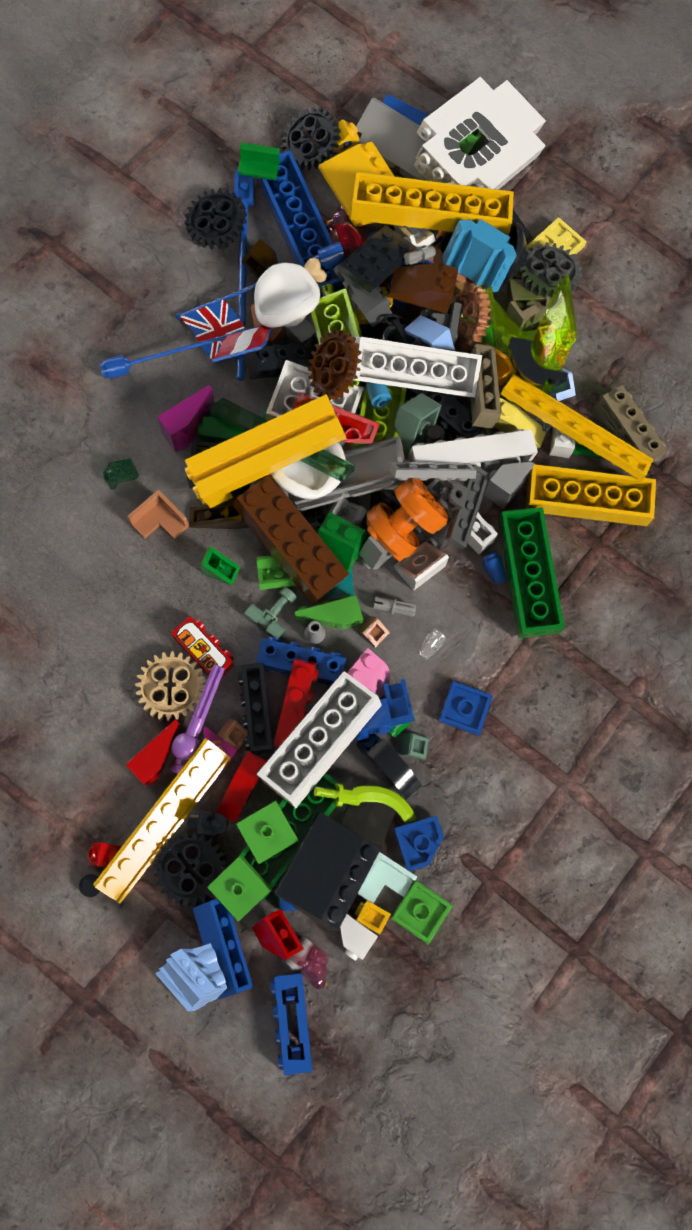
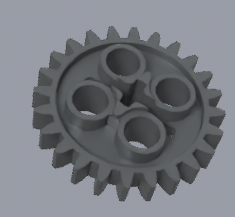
[518,242,583,299]

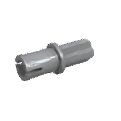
[404,246,436,265]
[373,596,416,617]

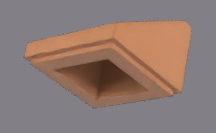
[357,616,390,647]
[217,718,249,750]

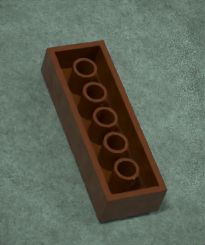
[233,474,350,605]

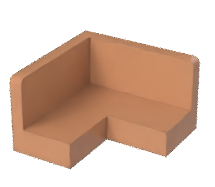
[127,489,189,540]

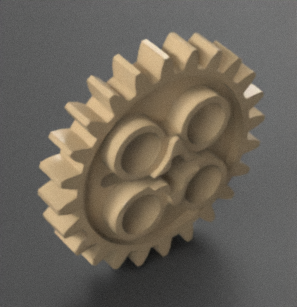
[135,651,206,722]

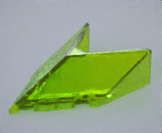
[485,274,577,395]

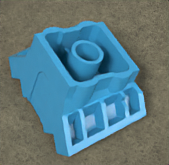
[442,219,517,293]

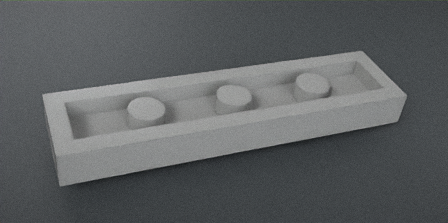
[389,462,477,481]

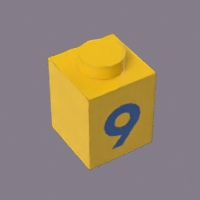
[333,119,360,153]

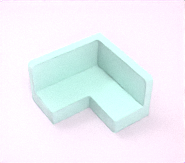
[358,852,417,903]

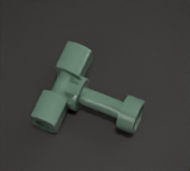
[244,587,297,640]

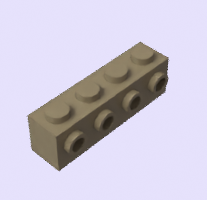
[470,344,501,428]
[598,385,667,464]

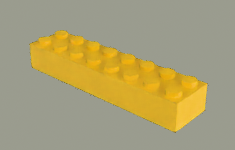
[351,172,514,235]

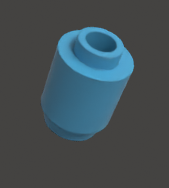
[366,382,391,408]

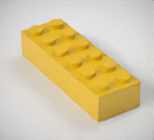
[525,464,656,526]

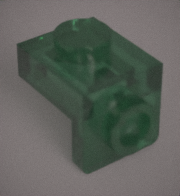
[103,458,139,490]

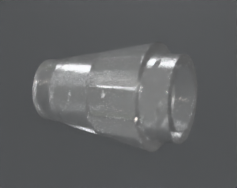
[418,628,447,660]

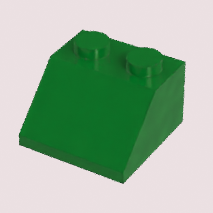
[318,512,369,573]

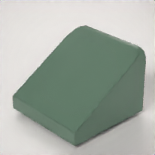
[400,733,429,759]

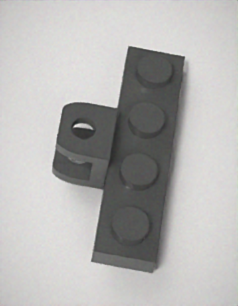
[438,464,490,549]

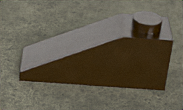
[189,501,250,529]

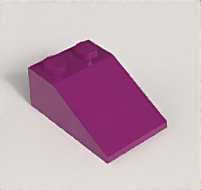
[157,385,215,452]

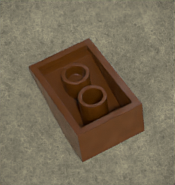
[388,263,458,314]

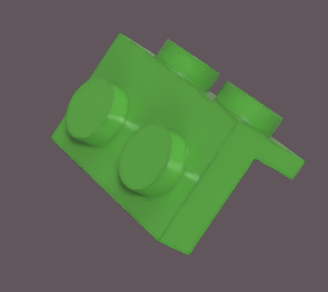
[256,555,296,590]

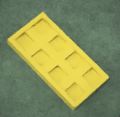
[515,217,587,278]

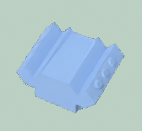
[155,943,227,1012]

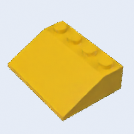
[318,142,395,227]

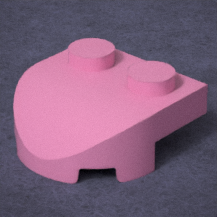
[347,648,390,699]

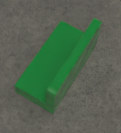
[238,142,280,180]

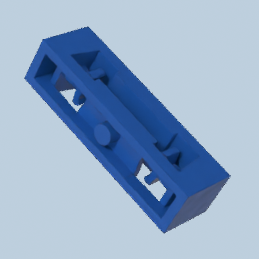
[270,973,312,1075]

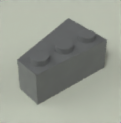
[333,265,393,328]

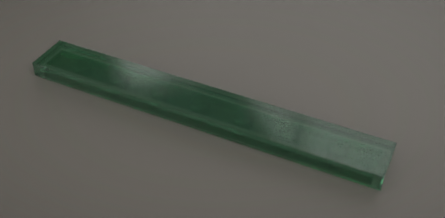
[209,397,355,482]

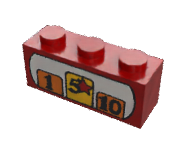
[171,616,235,678]

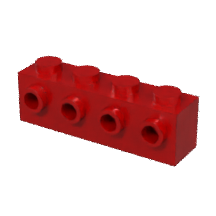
[273,658,319,747]

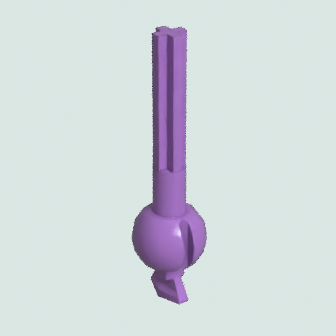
[169,664,225,774]

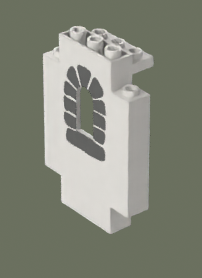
[413,77,546,190]

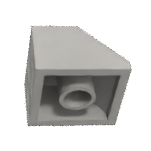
[484,462,534,509]

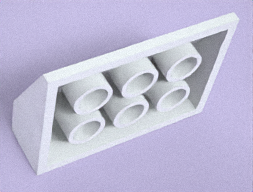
[264,360,364,449]

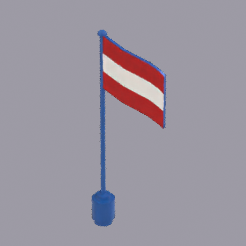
[100,325,277,379]

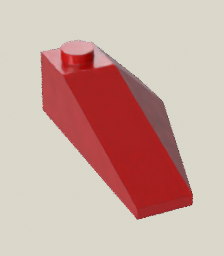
[292,391,380,444]

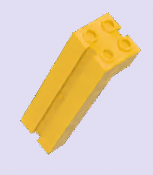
[184,394,346,508]

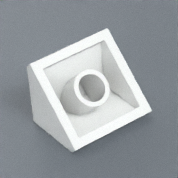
[394,542,449,591]

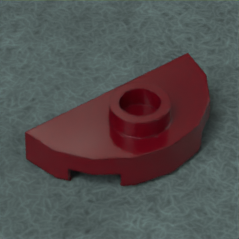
[334,223,362,258]

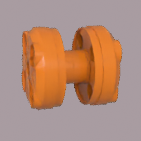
[367,478,448,562]

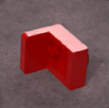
[88,843,122,867]

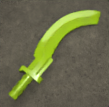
[314,783,416,823]

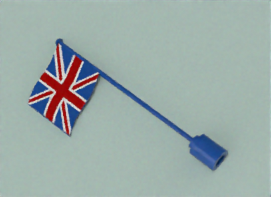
[176,241,346,359]

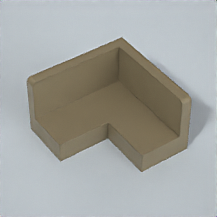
[503,300,552,338]

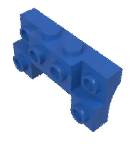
[355,679,415,740]

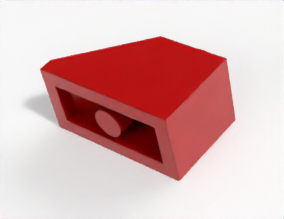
[251,909,304,960]

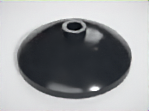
[502,222,528,284]

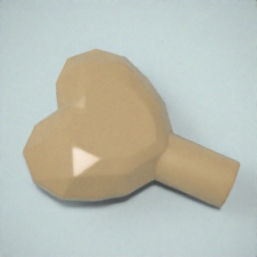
[304,258,327,283]

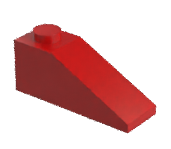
[126,719,181,787]
[216,751,267,823]

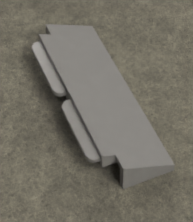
[356,98,464,181]
[280,436,405,511]

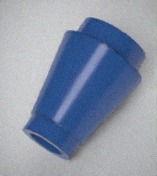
[482,552,507,585]

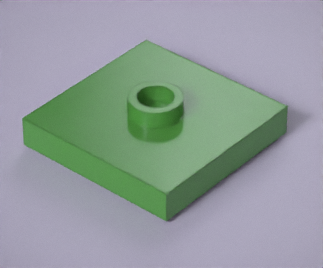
[236,801,299,864]
[207,855,272,922]
[390,880,453,945]

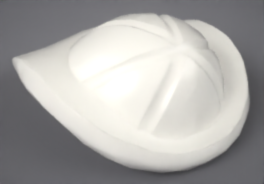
[254,263,320,328]
[271,443,346,499]

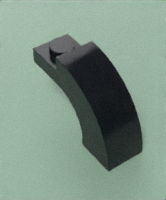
[508,337,568,388]
[356,733,422,800]

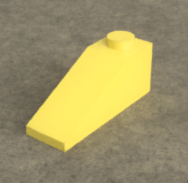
[493,398,547,448]

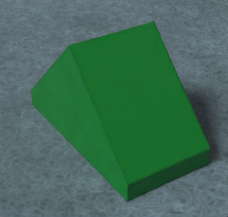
[200,547,241,585]

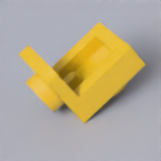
[355,900,391,935]

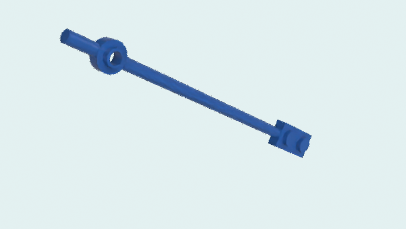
[233,169,255,381]

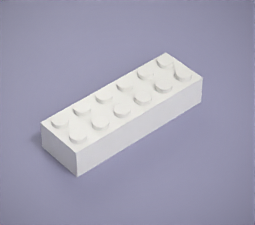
[353,336,482,398]
[407,429,538,484]
[257,671,381,808]

